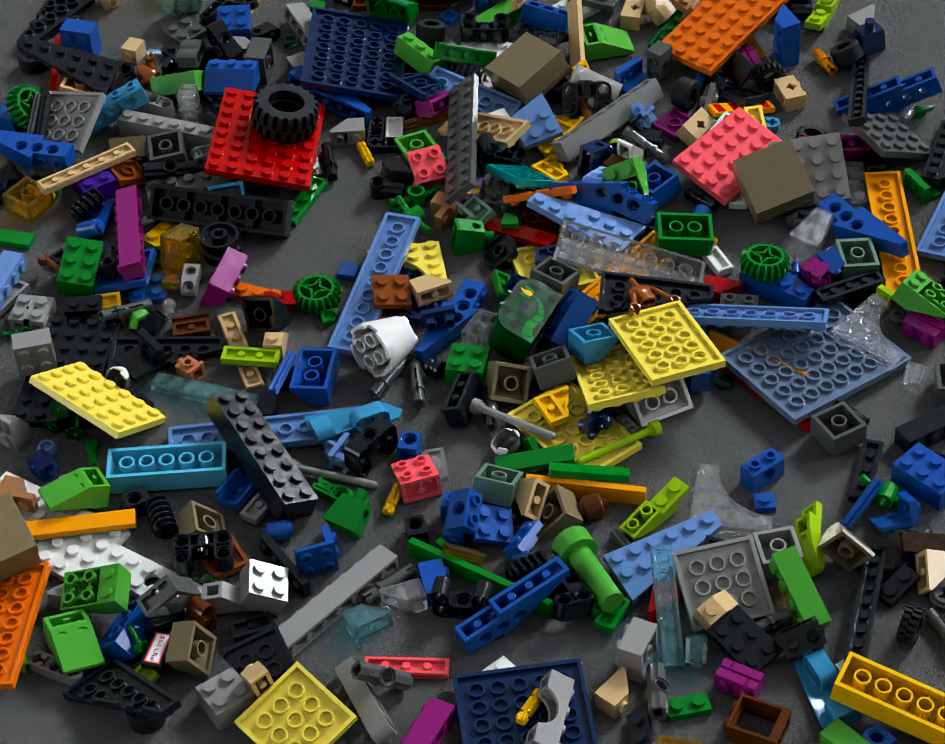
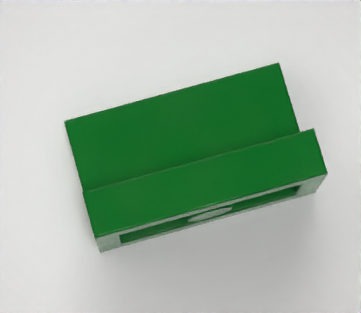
[902,167,941,203]

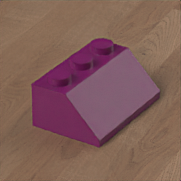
[200,247,248,307]

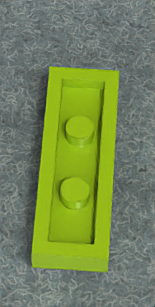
[220,345,281,368]

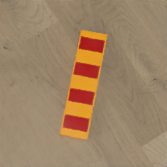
[707,100,776,118]

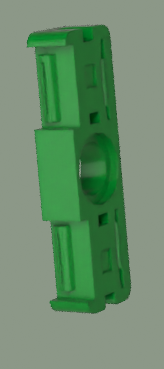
[312,476,371,507]

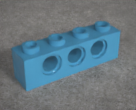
[91,78,150,134]

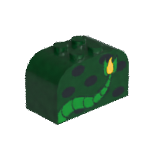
[488,279,563,365]

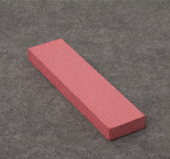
[364,656,450,680]

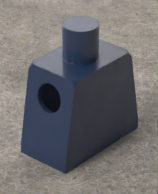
[852,18,886,56]
[577,140,614,177]

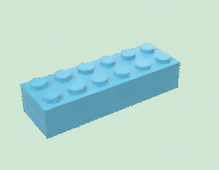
[106,441,229,494]

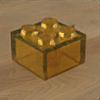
[2,176,55,223]
[160,223,200,274]

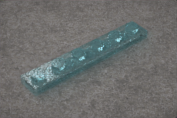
[149,372,259,404]
[650,545,685,669]

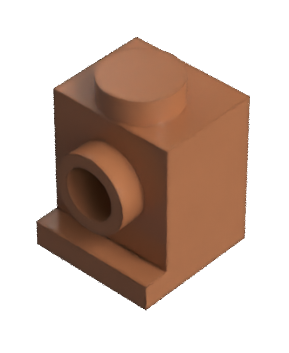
[175,355,206,386]

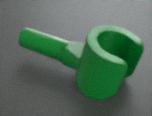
[914,104,934,119]
[127,625,149,654]

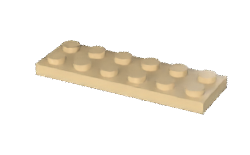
[438,112,531,148]

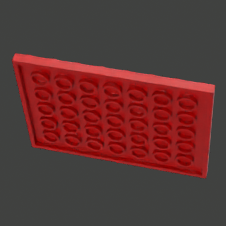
[204,87,326,192]

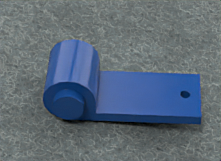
[76,201,115,239]

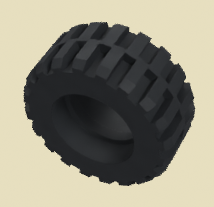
[251,83,319,144]

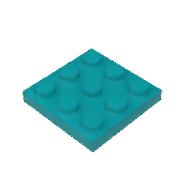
[485,164,558,190]

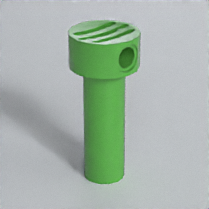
[552,526,624,612]

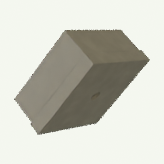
[485,32,572,106]
[732,138,815,225]
[0,492,41,581]

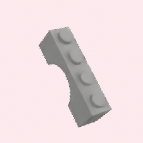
[525,669,575,744]

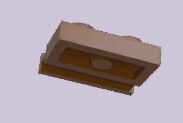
[171,312,211,336]

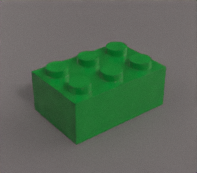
[654,212,714,256]
[57,236,104,296]

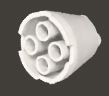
[350,316,418,378]

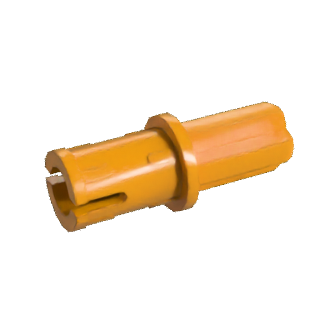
[812,48,838,75]

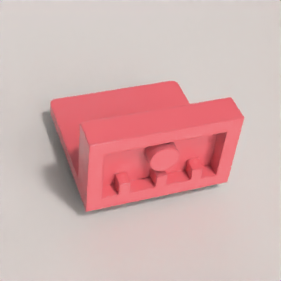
[406,144,447,189]
[391,454,442,504]

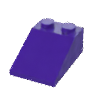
[70,169,118,202]

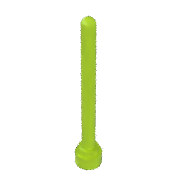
[576,419,663,464]

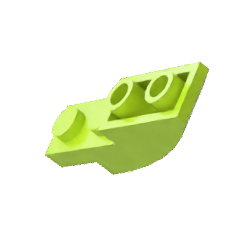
[804,0,840,31]
[619,476,690,540]
[795,500,825,577]

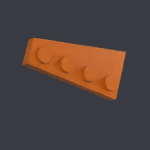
[503,185,577,206]

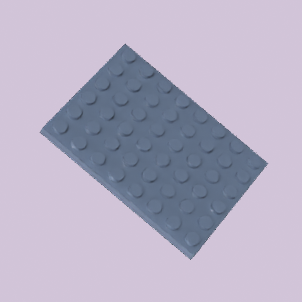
[721,301,912,425]

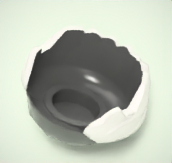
[105,366,131,390]
[491,428,520,456]

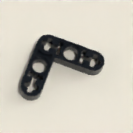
[199,0,259,25]
[367,115,402,154]

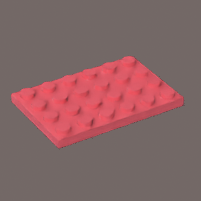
[671,107,783,206]

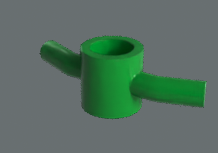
[390,184,441,208]
[395,195,432,234]
[858,474,899,509]

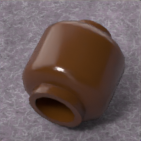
[577,492,609,521]

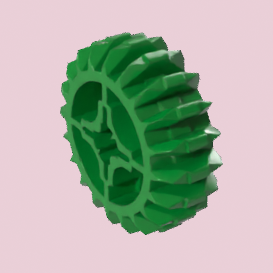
[4,84,39,129]
[739,243,790,283]
[292,273,342,316]

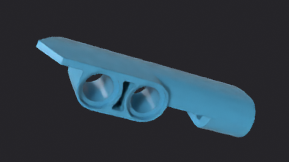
[305,401,402,444]
[792,649,861,729]

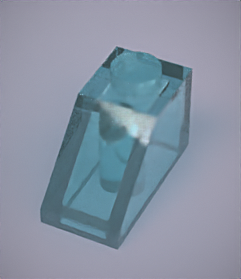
[342,604,393,642]
[685,632,708,667]

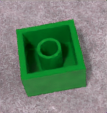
[445,343,491,390]

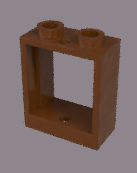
[723,693,792,744]

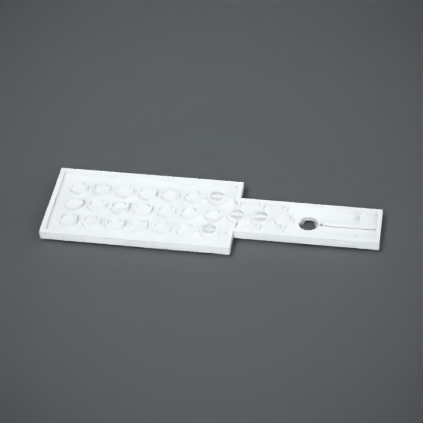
[0,471,202,614]

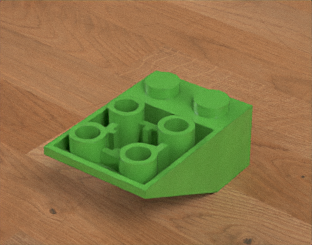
[583,23,635,61]
[602,156,649,219]
[891,269,945,318]
[38,467,110,512]
[60,563,131,614]
[43,609,105,674]

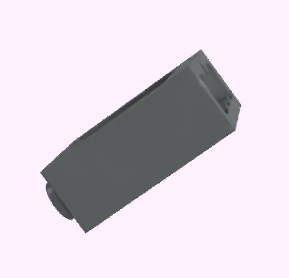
[136,574,202,618]

